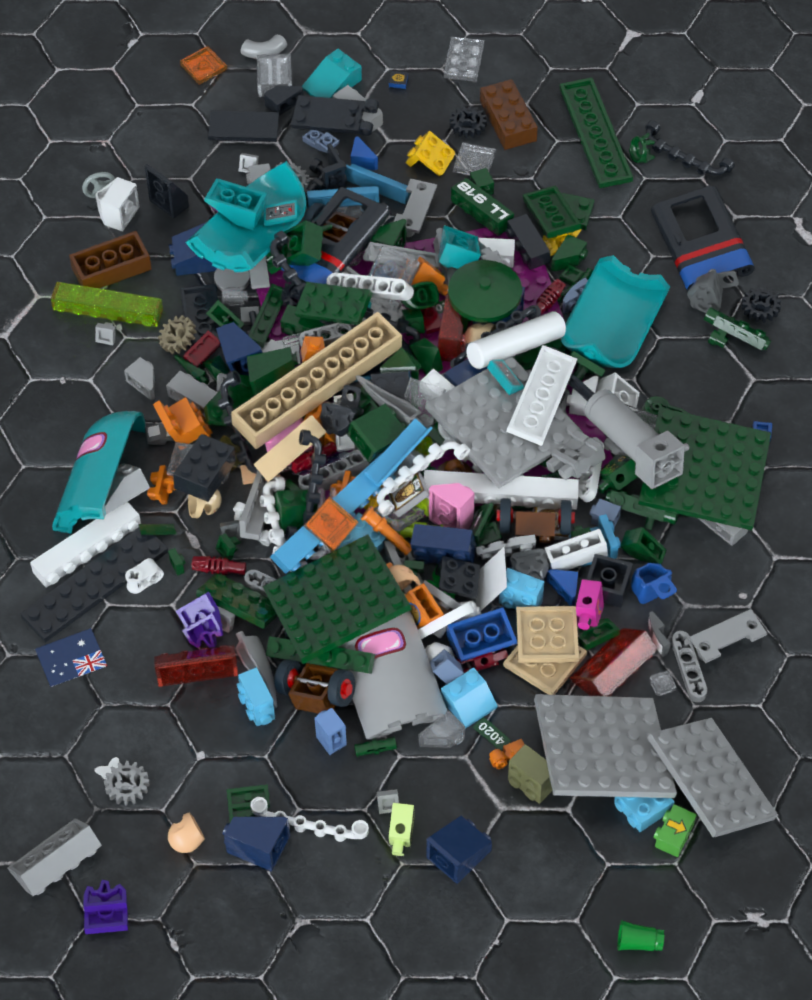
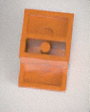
[153,397,213,449]

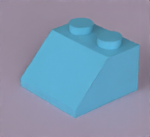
[441,668,498,729]

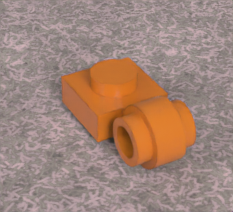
[489,739,524,769]

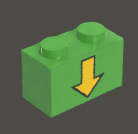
[654,804,697,857]

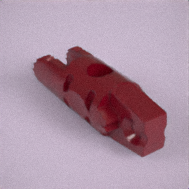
[456,649,508,675]

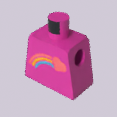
[576,579,604,630]

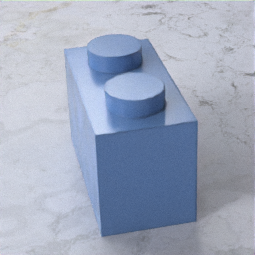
[315,708,347,755]

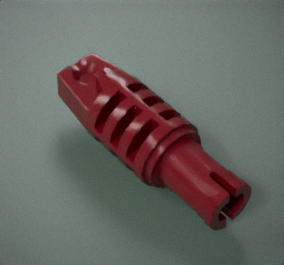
[536,279,566,315]
[291,442,337,473]
[191,556,246,575]

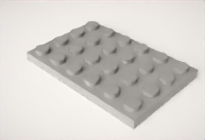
[647,718,778,838]

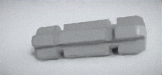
[604,438,629,457]

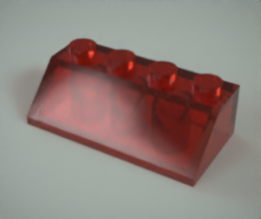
[570,628,657,697]
[154,645,238,687]

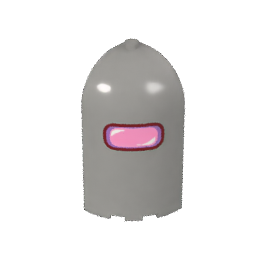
[337,611,448,739]

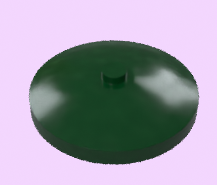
[448,260,522,323]

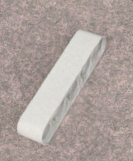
[327,273,414,301]

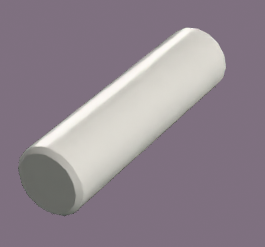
[467,311,566,369]

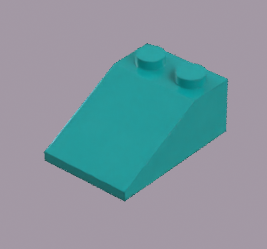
[302,49,362,98]
[204,178,267,230]
[438,225,481,269]

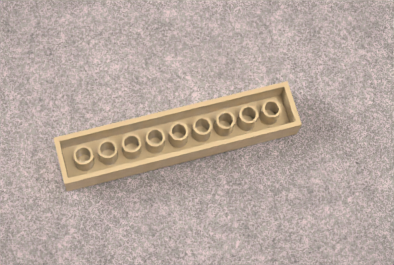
[231,312,402,449]

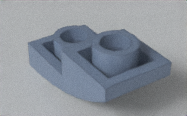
[303,130,340,153]
[562,278,588,314]

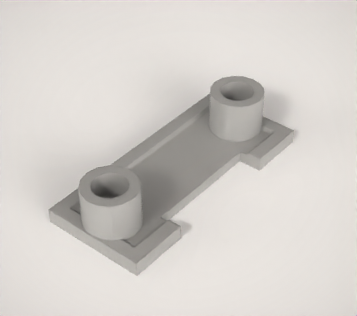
[394,179,437,237]
[689,609,767,663]

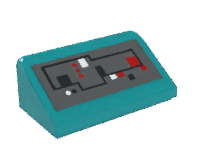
[264,200,301,226]
[487,360,524,395]

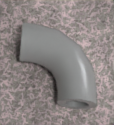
[241,34,287,59]

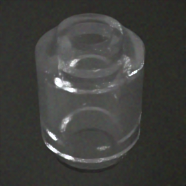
[222,287,248,306]

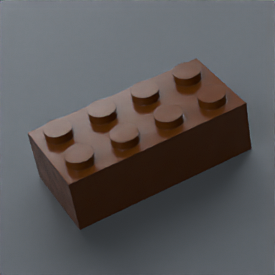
[480,79,538,150]
[69,231,152,294]

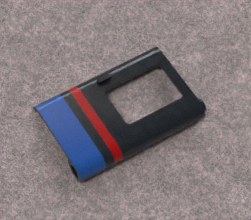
[651,186,755,290]
[280,187,390,284]

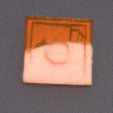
[180,46,227,84]
[304,496,359,552]

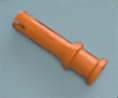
[360,506,412,556]

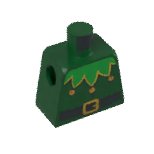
[597,454,638,493]

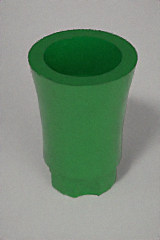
[617,920,664,951]

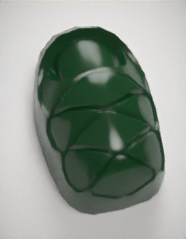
[401,282,439,309]

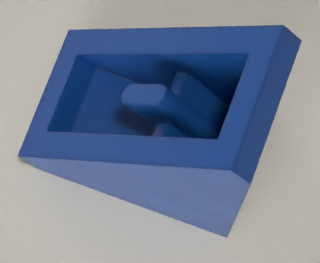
[351,136,378,170]
[547,569,578,606]

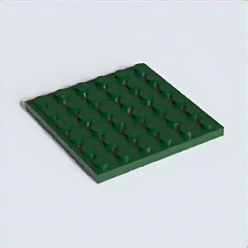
[638,407,771,530]
[263,534,412,664]

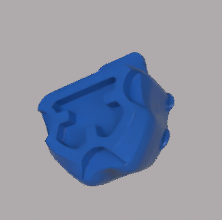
[631,563,677,604]

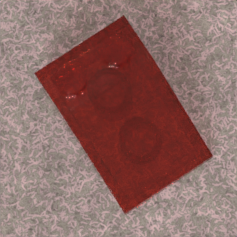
[438,295,466,362]

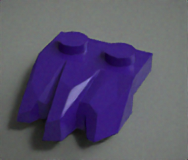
[176,592,223,648]
[83,880,128,934]

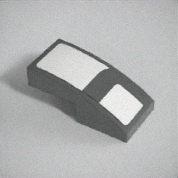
[145,423,174,445]
[648,611,671,657]

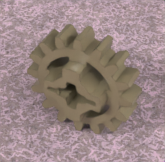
[158,315,197,354]

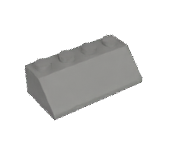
[8,818,102,896]

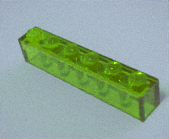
[51,282,163,327]

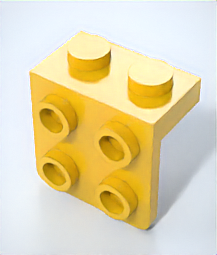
[405,131,455,176]

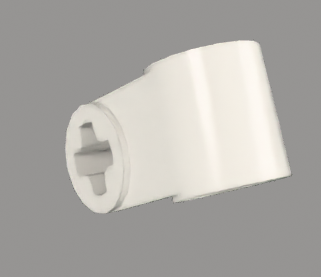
[125,558,164,594]

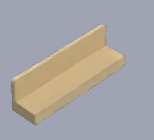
[254,415,326,482]

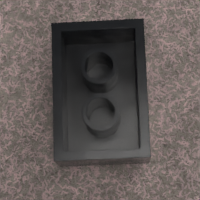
[173,434,236,502]

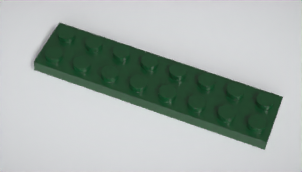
[559,77,633,188]

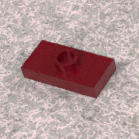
[420,306,444,335]
[183,330,221,368]

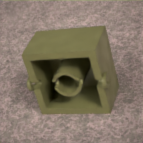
[508,744,552,804]

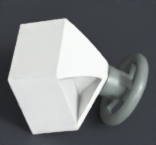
[82,172,140,232]

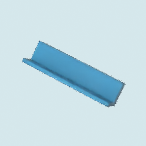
[345,163,411,204]
[307,186,379,208]
[364,418,433,487]

